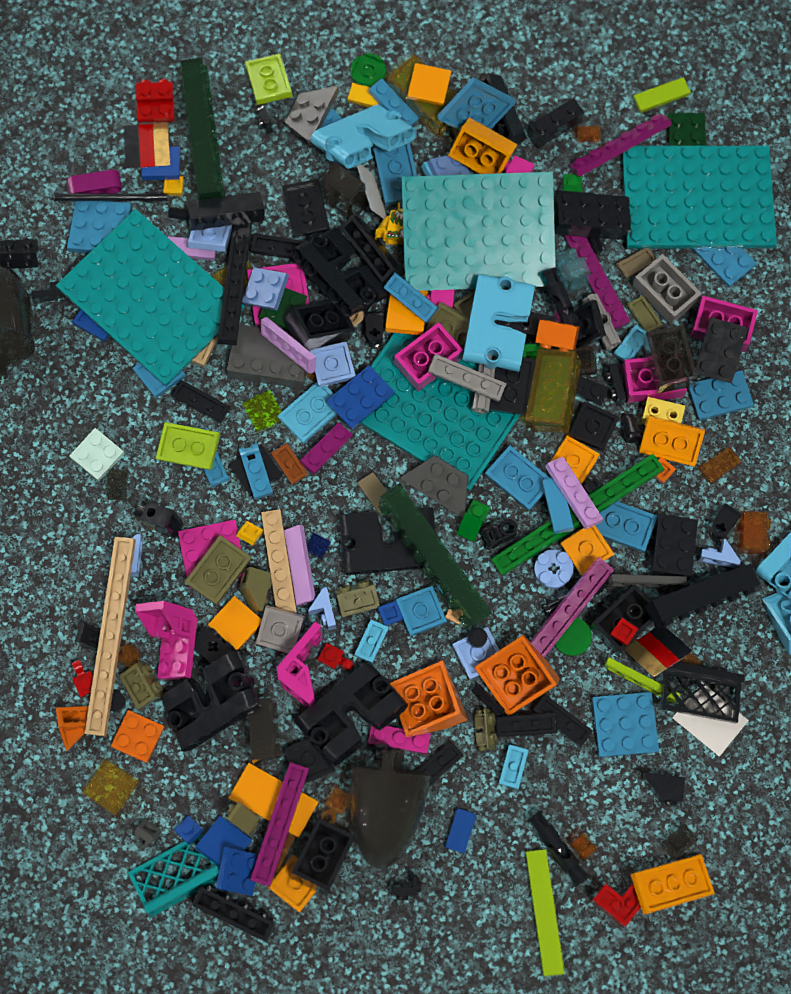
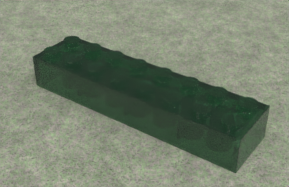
[180,57,225,200]
[378,483,492,631]

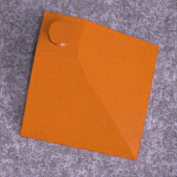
[474,635,560,716]
[390,660,467,738]

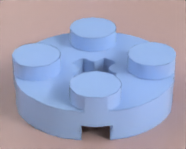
[534,550,574,589]

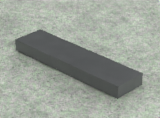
[605,574,687,589]

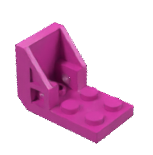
[135,601,197,680]
[277,622,323,708]

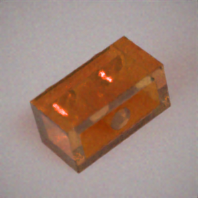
[576,126,601,143]

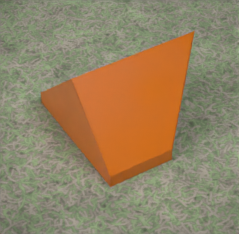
[56,706,89,752]

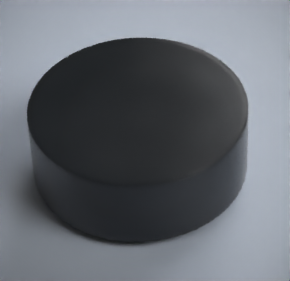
[467,627,487,648]
[110,692,126,712]

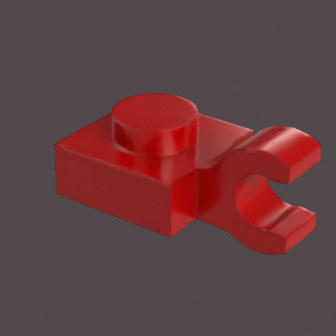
[317,643,354,671]
[72,660,93,698]

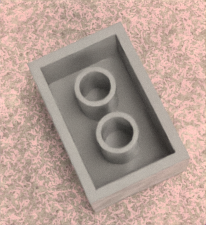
[633,254,702,325]

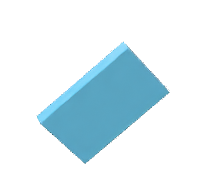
[277,382,337,445]

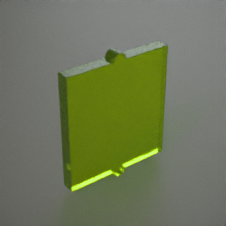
[242,390,282,432]

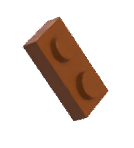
[271,443,308,486]

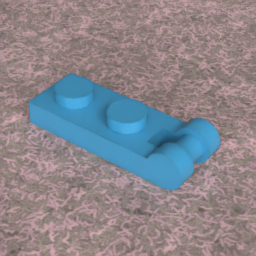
[239,443,273,500]

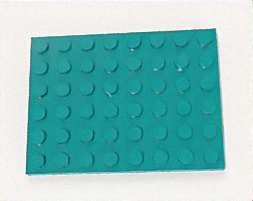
[622,146,777,249]
[401,172,556,291]
[56,209,245,387]
[360,333,531,492]

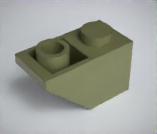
[239,567,272,613]
[227,802,261,837]

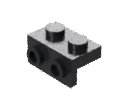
[0,239,39,269]

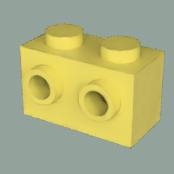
[641,397,685,427]

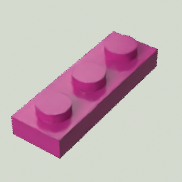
[368,726,431,754]

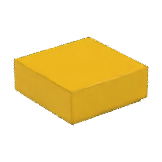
[163,176,184,196]
[236,521,264,545]

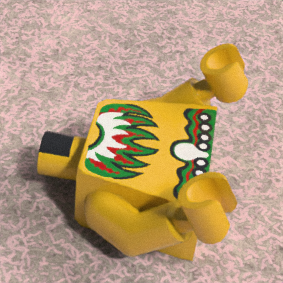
[375,202,404,245]

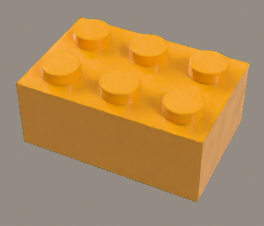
[448,117,518,174]

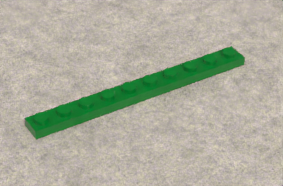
[491,454,664,577]

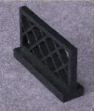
[660,662,744,724]

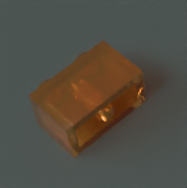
[740,511,771,555]

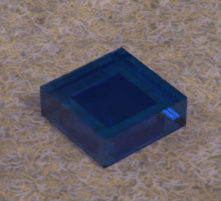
[307,533,331,560]

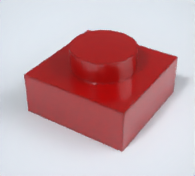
[610,618,638,647]

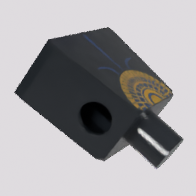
[134,502,183,539]

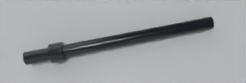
[55,192,168,203]

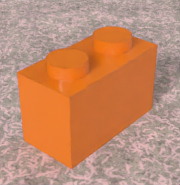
[535,319,580,353]

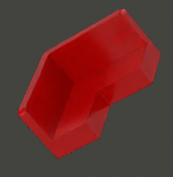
[591,883,641,928]

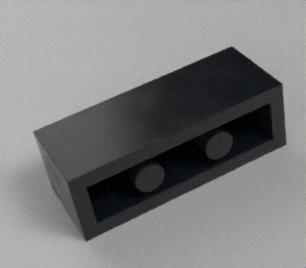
[527,98,584,149]

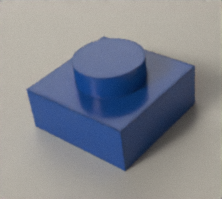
[378,601,403,626]
[174,816,203,845]

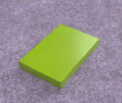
[245,54,293,105]
[156,422,221,471]

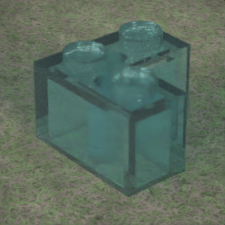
[555,248,591,294]

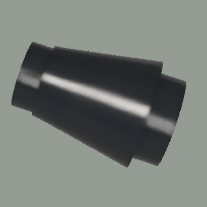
[623,414,643,444]

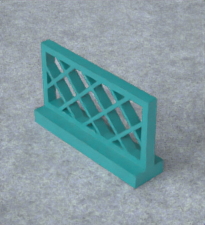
[128,834,219,918]

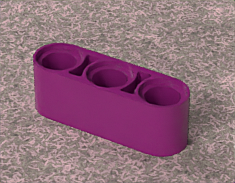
[67,170,122,194]

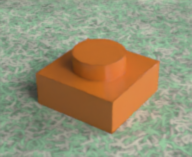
[654,457,676,485]

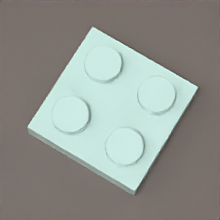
[69,428,125,482]

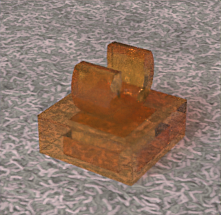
[118,645,140,667]

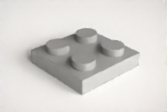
[256,605,305,653]

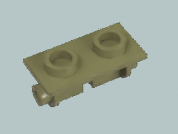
[474,708,497,751]

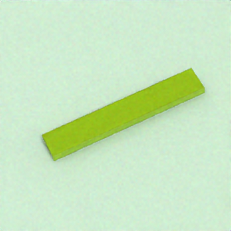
[526,849,565,977]

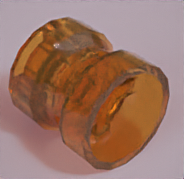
[570,832,598,861]

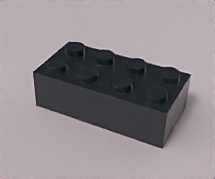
[554,190,631,240]

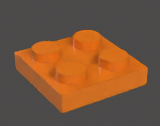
[111,710,165,764]

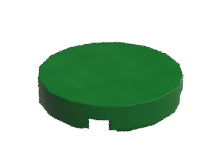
[350,53,387,88]
[554,618,592,656]

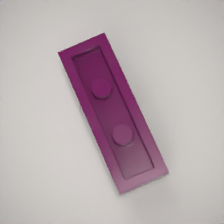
[300,422,353,475]

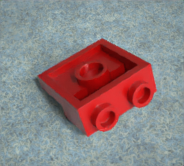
[136,79,175,123]

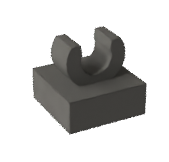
[134,820,162,847]

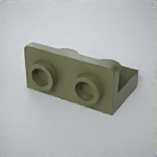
[335,580,380,617]
[119,662,164,710]

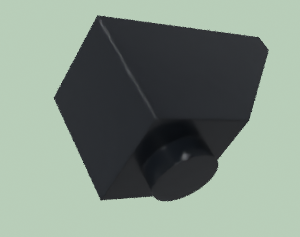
[642,772,685,807]

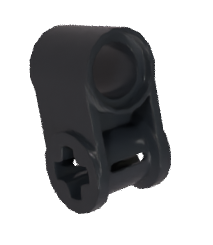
[364,311,384,348]
[709,503,742,542]
[479,519,518,550]

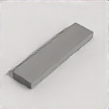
[427,354,506,402]

